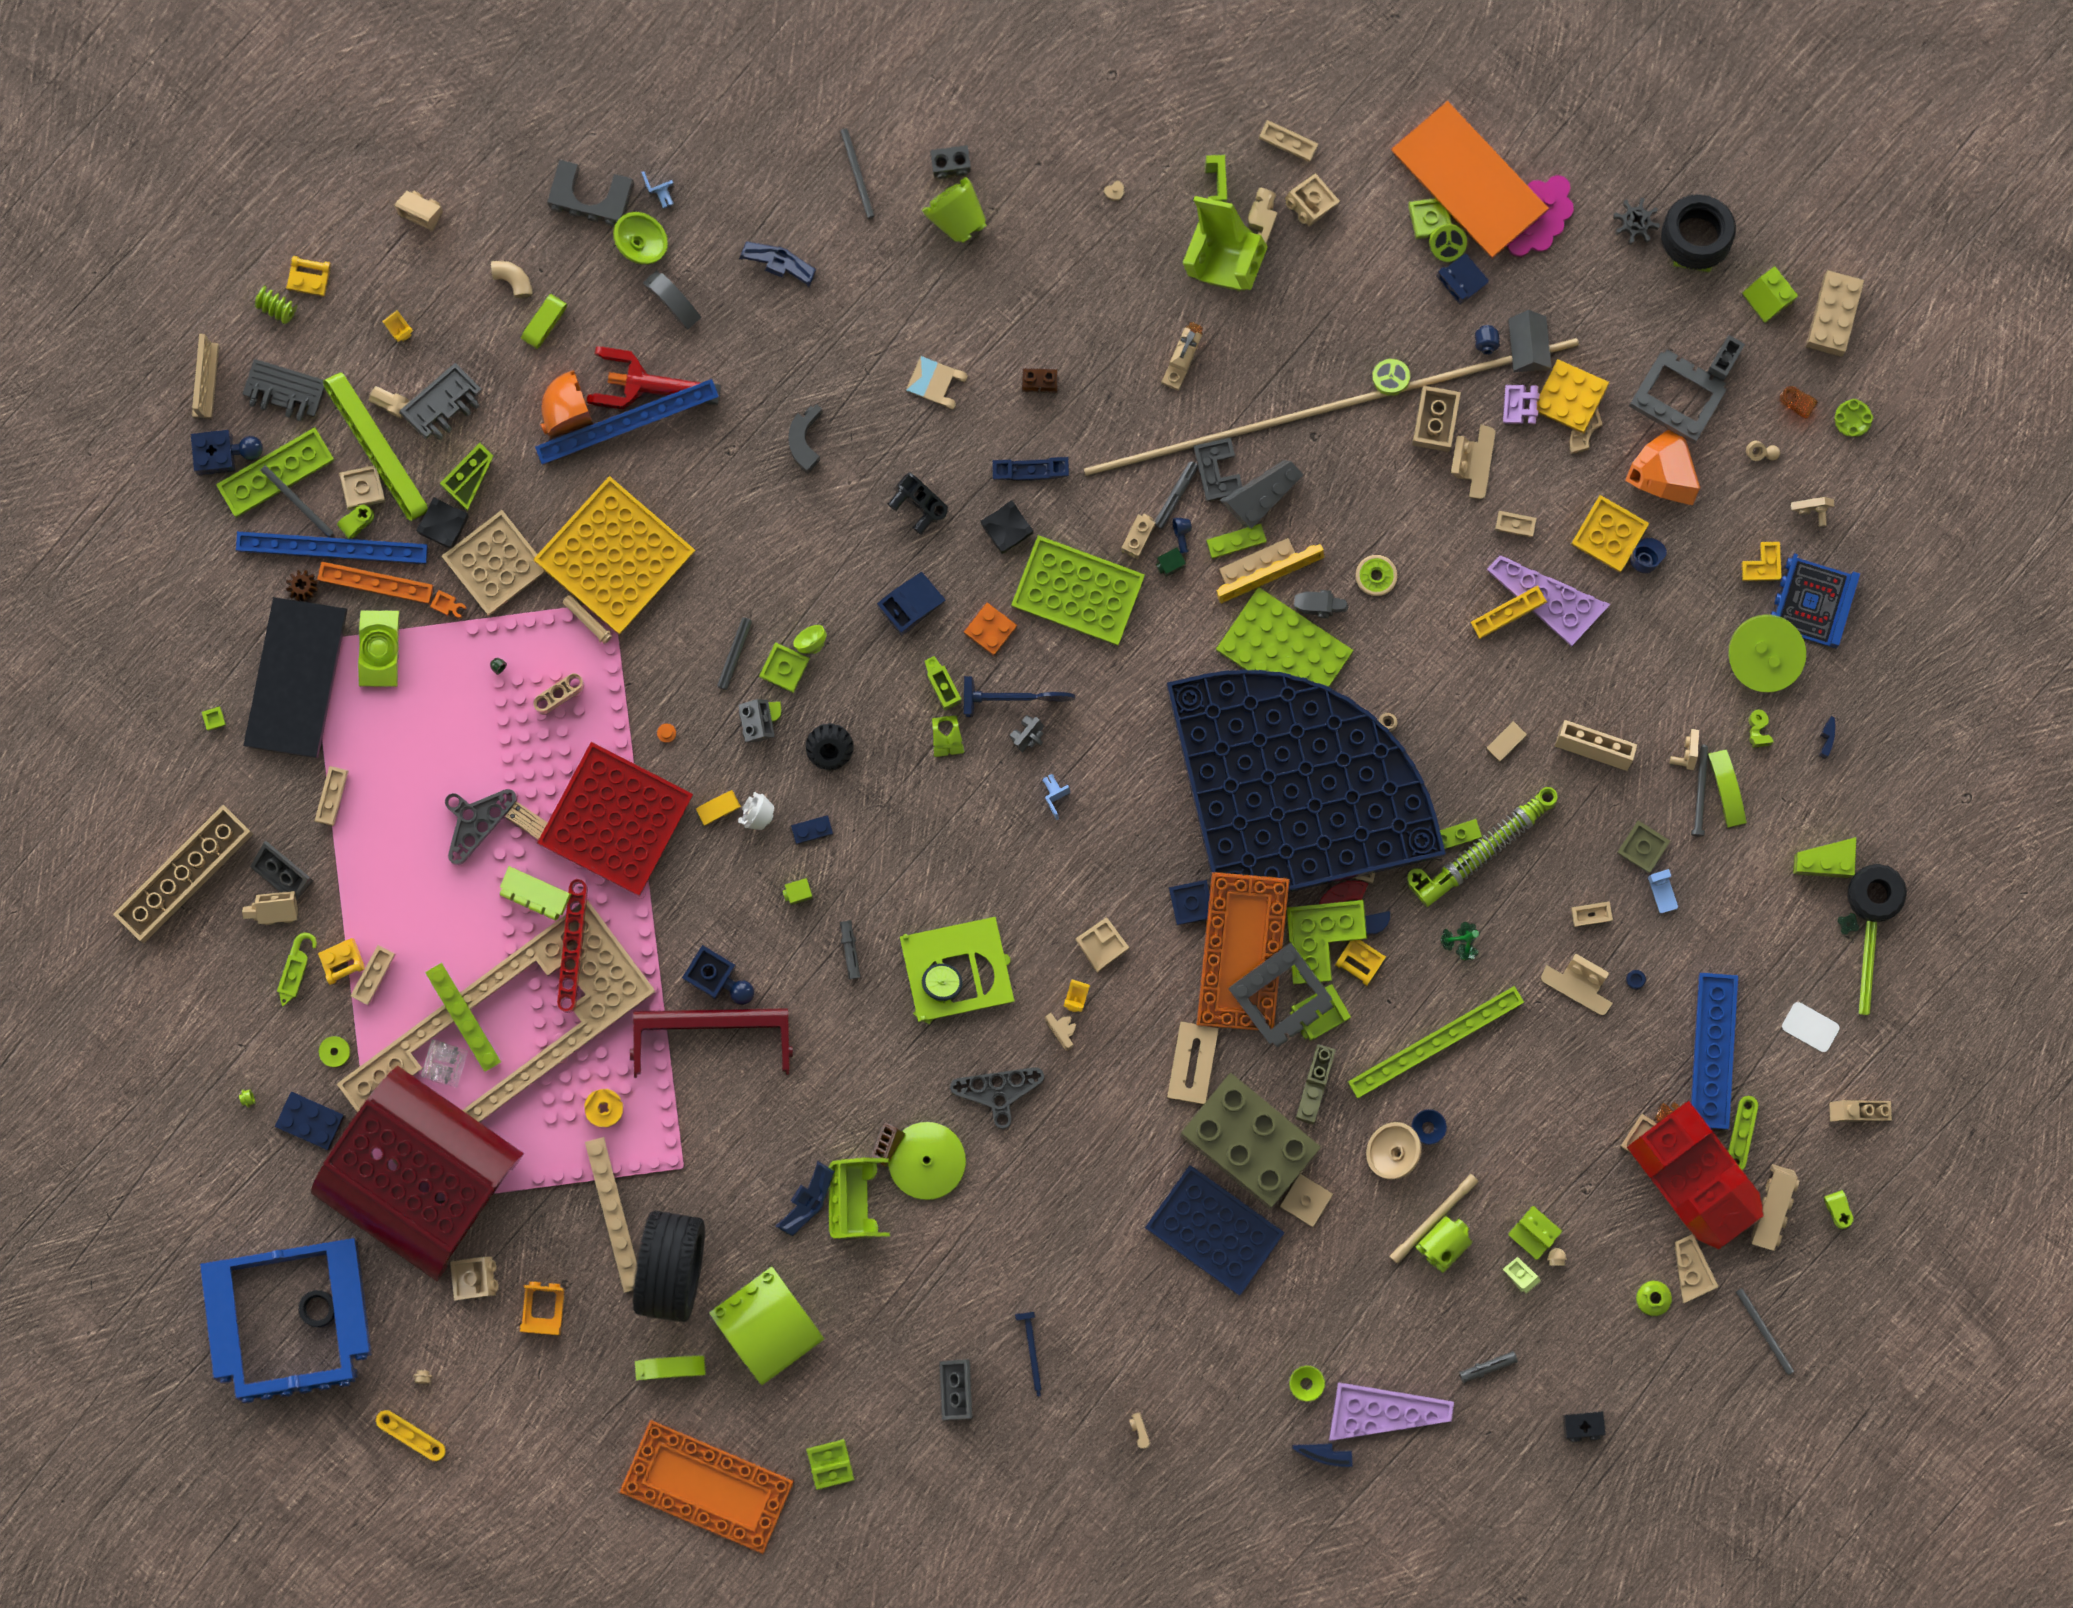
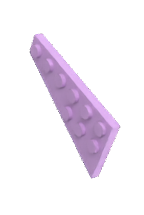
[1487,555,1610,647]
[1329,1382,1454,1441]

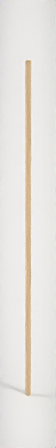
[1084,338,1579,476]

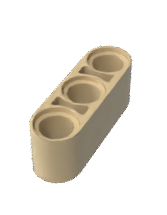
[533,673,584,714]

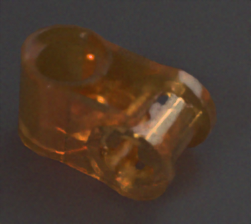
[1779,386,1818,419]

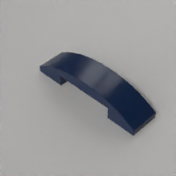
[992,457,1069,481]

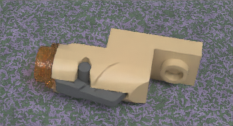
[1161,322,1203,391]

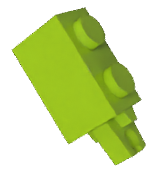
[924,656,962,711]

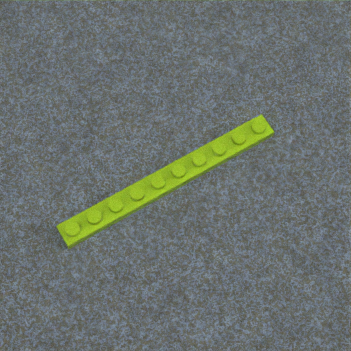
[1348,986,1524,1099]

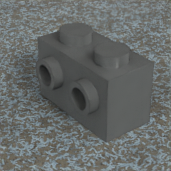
[739,699,775,742]

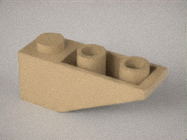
[1829,1100,1892,1122]

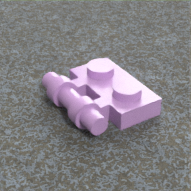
[1503,385,1540,424]

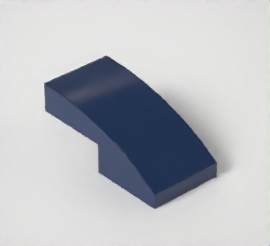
[1818,716,1835,759]

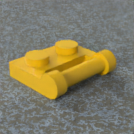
[287,256,331,297]
[318,938,365,985]
[1335,940,1386,986]

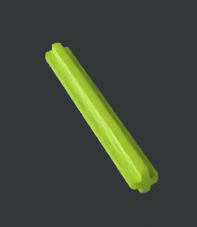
[1859,921,1877,1015]

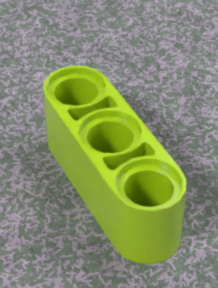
[521,294,567,349]

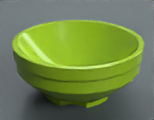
[793,625,827,654]
[1636,1281,1672,1316]
[1289,1366,1325,1401]

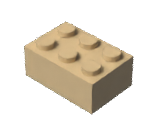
[1412,386,1461,452]

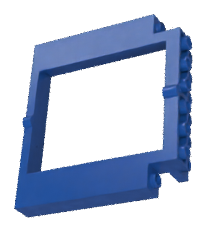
[200,1238,372,1403]

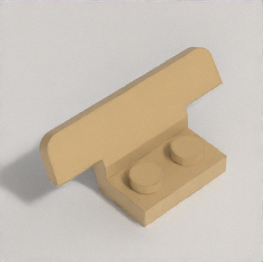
[1451,425,1495,499]
[1541,954,1613,1015]

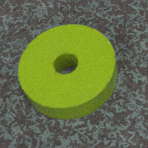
[319,1036,351,1068]

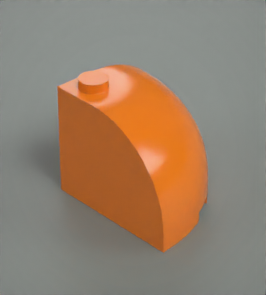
[541,370,593,439]

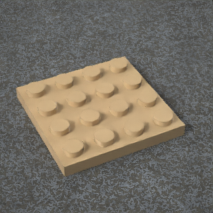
[442,510,546,616]

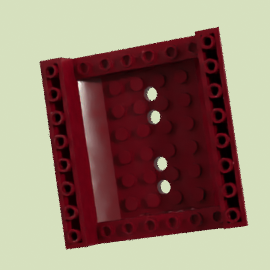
[311,1066,524,1282]

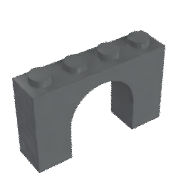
[547,160,634,227]

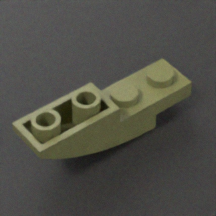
[1295,1044,1336,1125]

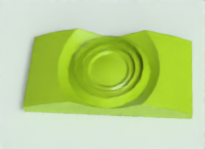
[358,611,399,687]

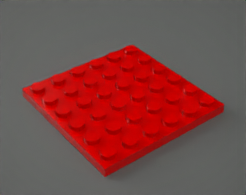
[537,742,693,896]

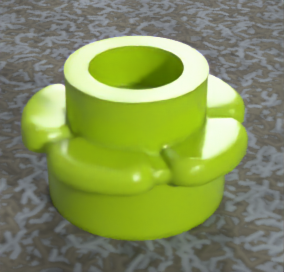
[239,1089,255,1108]

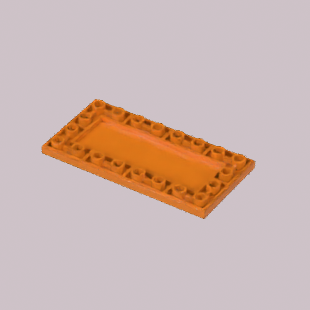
[1391,101,1549,258]
[1196,872,1289,1030]
[620,1420,794,1554]

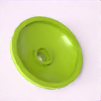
[613,212,668,265]

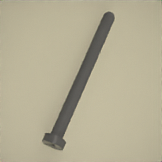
[1691,745,1708,837]

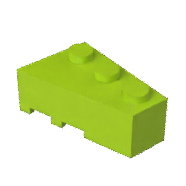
[1793,837,1856,878]

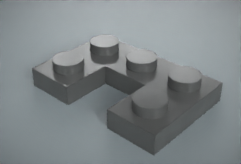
[1193,438,1242,502]

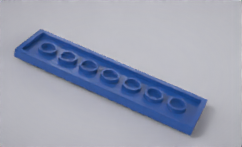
[1691,973,1738,1130]

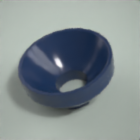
[1411,1109,1447,1145]

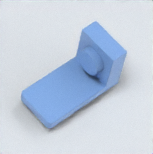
[1648,869,1678,914]

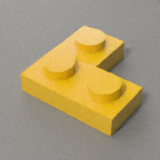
[1742,542,1781,581]

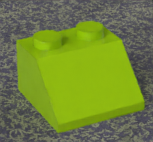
[1742,266,1798,323]

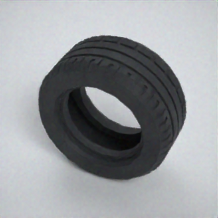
[1661,194,1736,270]

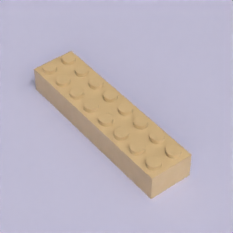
[113,805,253,943]

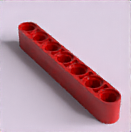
[557,879,588,1013]

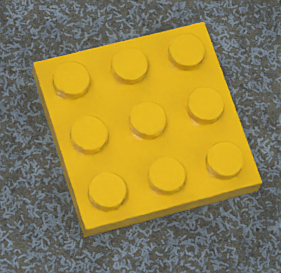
[1537,359,1609,434]
[1571,495,1649,573]

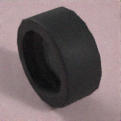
[298,1290,335,1327]

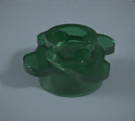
[1837,913,1859,935]

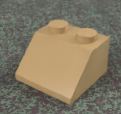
[394,191,443,231]

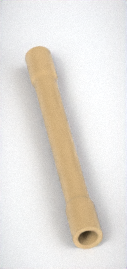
[1389,1174,1479,1264]

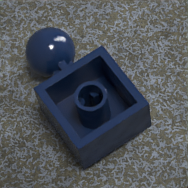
[191,430,263,476]
[682,945,755,1005]

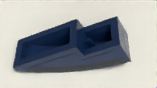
[1292,1444,1353,1467]

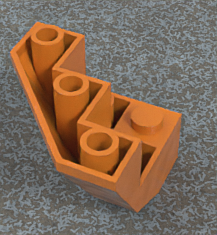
[1625,429,1700,505]

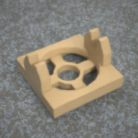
[1045,1013,1076,1051]

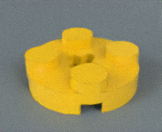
[584,1089,623,1128]

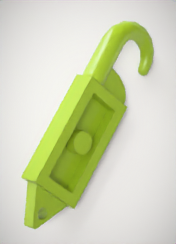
[277,932,317,1007]

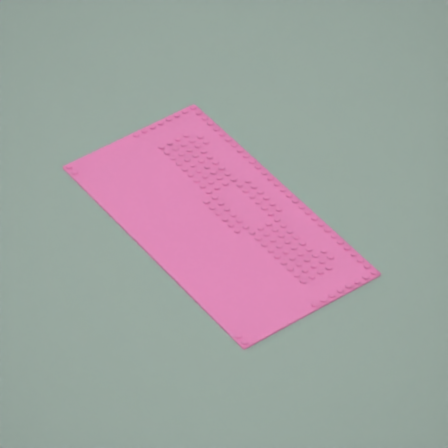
[322,605,684,1202]

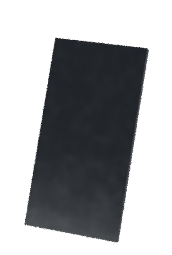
[243,597,348,758]

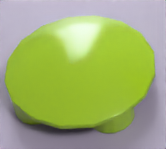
[1834,399,1873,437]

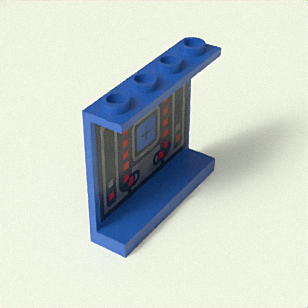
[1771,553,1860,649]

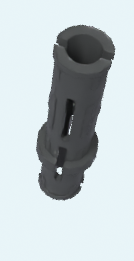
[839,920,861,979]
[1459,1351,1518,1384]

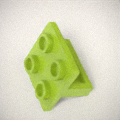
[1508,1206,1562,1260]

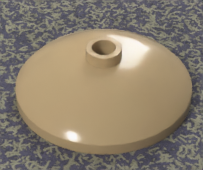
[1366,1122,1421,1180]

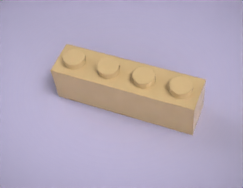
[1555,720,1637,771]

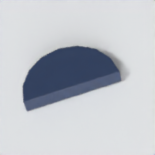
[1365,911,1390,934]

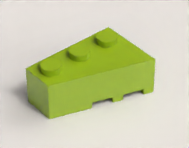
[440,443,493,511]

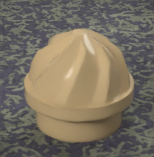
[1547,1248,1567,1266]

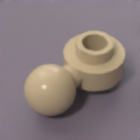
[1746,441,1780,461]

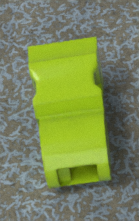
[1749,709,1774,748]

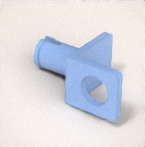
[641,171,674,208]
[1042,774,1071,820]

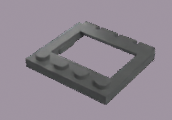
[1629,349,1727,444]
[1228,942,1334,1048]

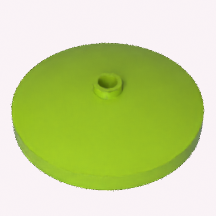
[888,1122,966,1200]

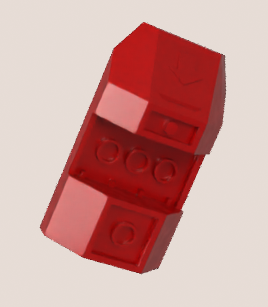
[1627,1101,1764,1250]

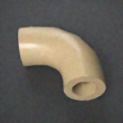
[491,261,533,298]

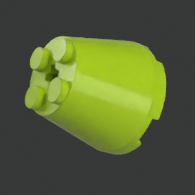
[921,177,986,243]

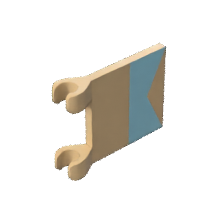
[906,356,968,410]

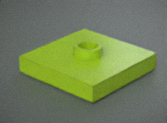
[1408,198,1452,239]
[759,642,810,693]

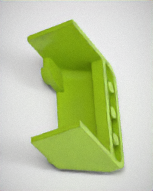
[829,1158,890,1239]

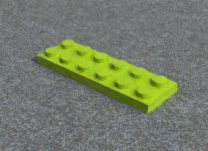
[216,427,335,518]

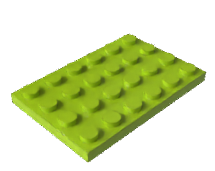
[1011,535,1145,646]
[1216,587,1354,687]

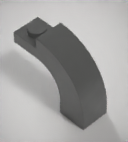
[643,270,702,330]
[789,404,823,474]

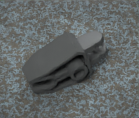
[1294,590,1349,619]

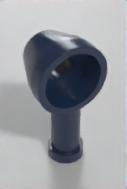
[1172,518,1192,553]

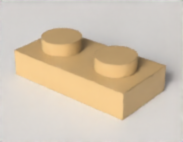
[1495,511,1536,538]

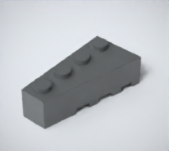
[1219,460,1304,529]

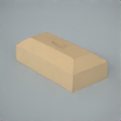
[1571,901,1613,927]

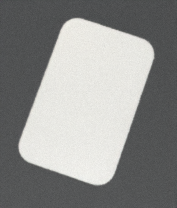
[1782,1002,1839,1052]

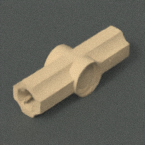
[369,386,410,418]

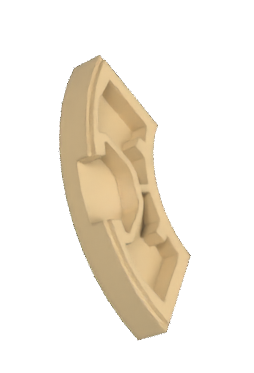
[1569,408,1603,454]

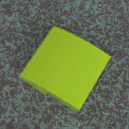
[807,1439,854,1490]

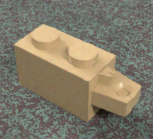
[242,891,298,925]

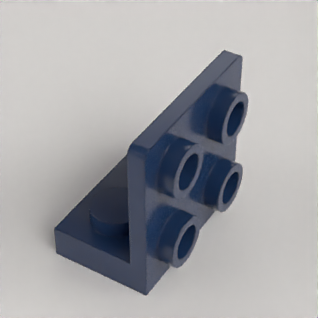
[1436,253,1489,305]

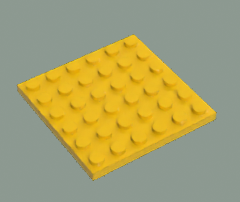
[533,476,695,635]

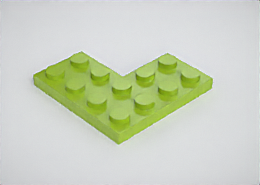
[1287,900,1367,985]

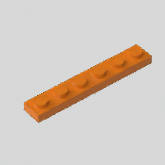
[317,561,434,604]

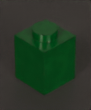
[1155,547,1186,577]

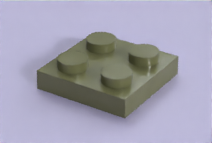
[1617,821,1670,874]

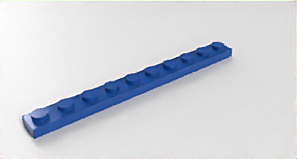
[535,379,719,464]
[236,531,428,564]

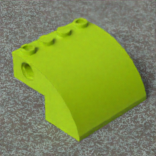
[709,1267,825,1385]

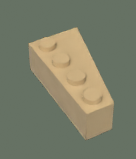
[1750,1164,1799,1251]

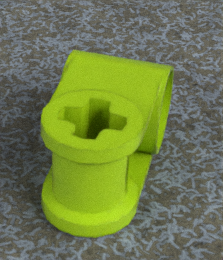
[337,505,374,539]
[1824,1190,1853,1229]

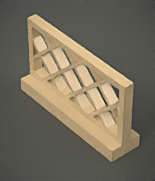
[192,334,219,419]

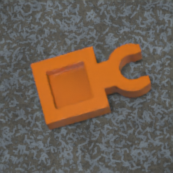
[430,590,467,619]

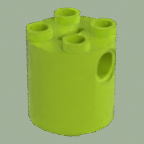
[1415,1216,1473,1273]

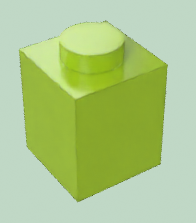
[783,878,813,905]

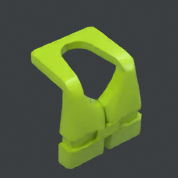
[932,715,964,757]

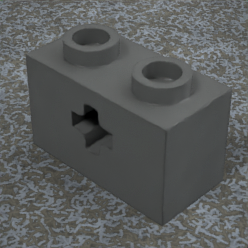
[1707,335,1745,381]

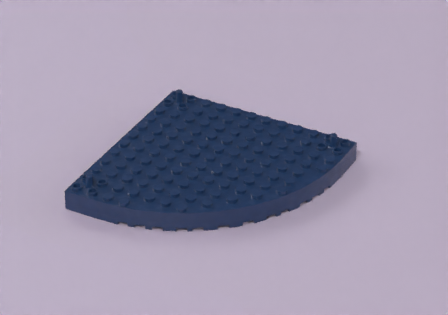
[1166,669,1446,893]

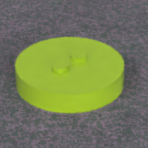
[1728,615,1806,692]

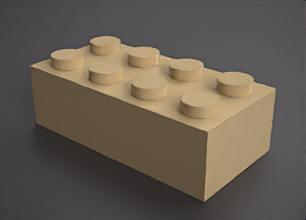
[1805,270,1864,357]

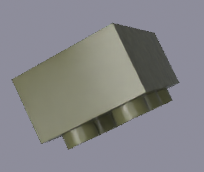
[1180,1073,1321,1210]

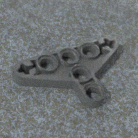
[445,789,517,865]
[950,1067,1044,1129]

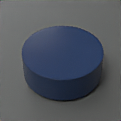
[1626,970,1646,990]

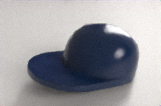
[1630,538,1667,574]

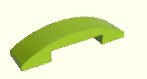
[1708,749,1746,828]

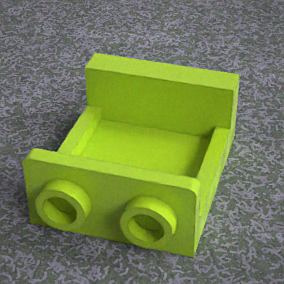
[1205,155,1227,203]
[1290,984,1351,1041]

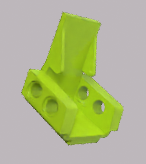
[1183,196,1268,291]

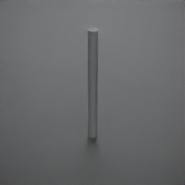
[841,128,875,219]
[260,465,334,538]
[1736,1288,1794,1375]

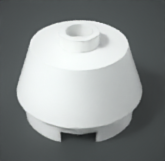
[738,792,774,830]

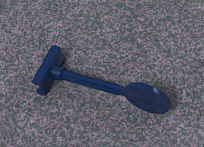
[964,676,1075,717]

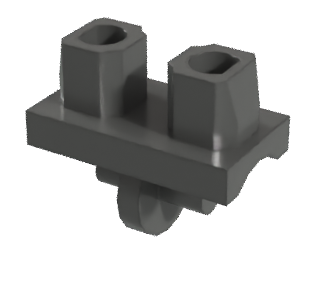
[1010,715,1045,752]

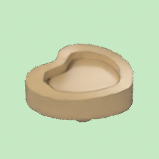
[1104,181,1124,201]

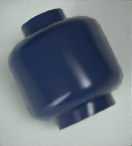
[1475,325,1500,355]

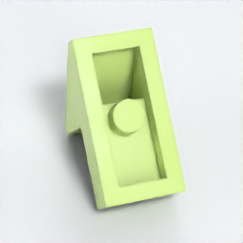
[1503,1257,1541,1293]

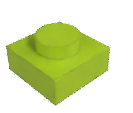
[202,706,226,731]

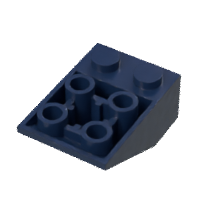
[877,571,946,636]

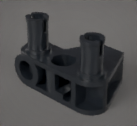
[887,472,948,535]

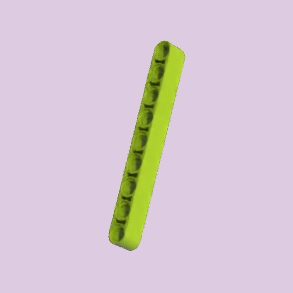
[323,372,428,521]

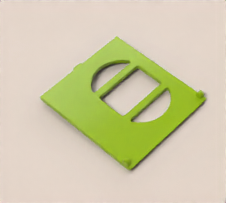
[900,917,1015,1022]

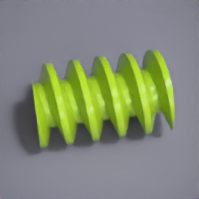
[255,286,297,324]

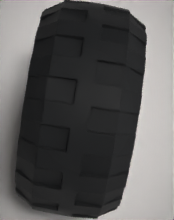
[1847,864,1907,922]

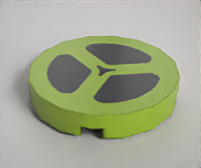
[1429,223,1467,262]
[1373,359,1410,395]

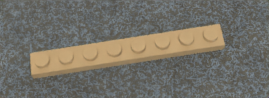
[585,1137,637,1293]

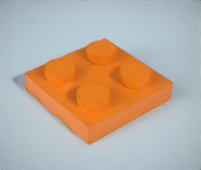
[964,602,1017,656]

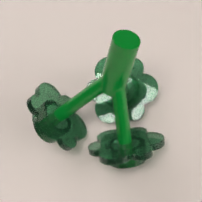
[1441,922,1479,961]

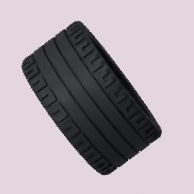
[633,1210,705,1322]

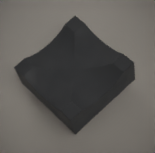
[416,497,469,549]
[981,500,1034,554]

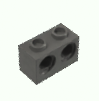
[930,145,971,179]

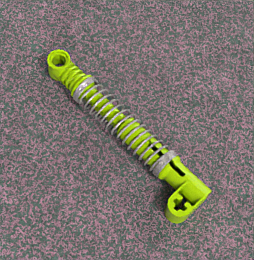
[1407,787,1558,908]

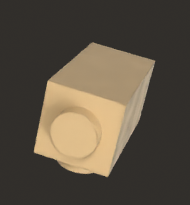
[1121,514,1155,559]

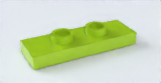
[1440,819,1482,849]

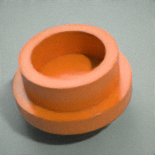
[657,723,676,743]

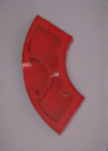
[1319,880,1368,904]

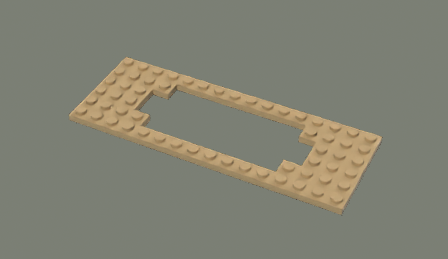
[337,900,656,1167]

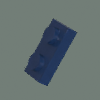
[791,815,833,845]

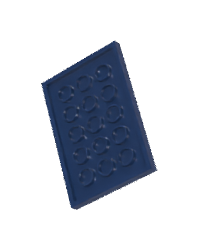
[1145,1165,1285,1296]

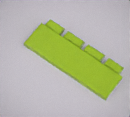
[500,866,571,921]

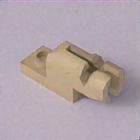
[1248,188,1277,244]

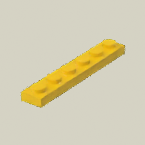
[1216,544,1324,604]

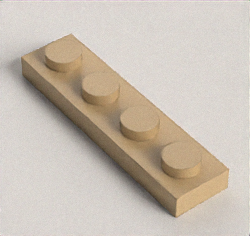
[1219,538,1295,584]

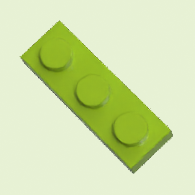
[1206,524,1267,559]

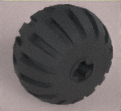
[806,723,854,771]

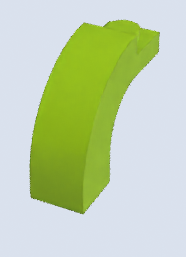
[635,1356,705,1380]

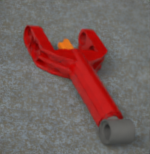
[586,346,721,410]

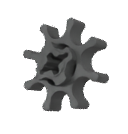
[1613,198,1660,245]

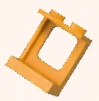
[520,1282,565,1335]

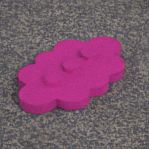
[1507,175,1574,257]

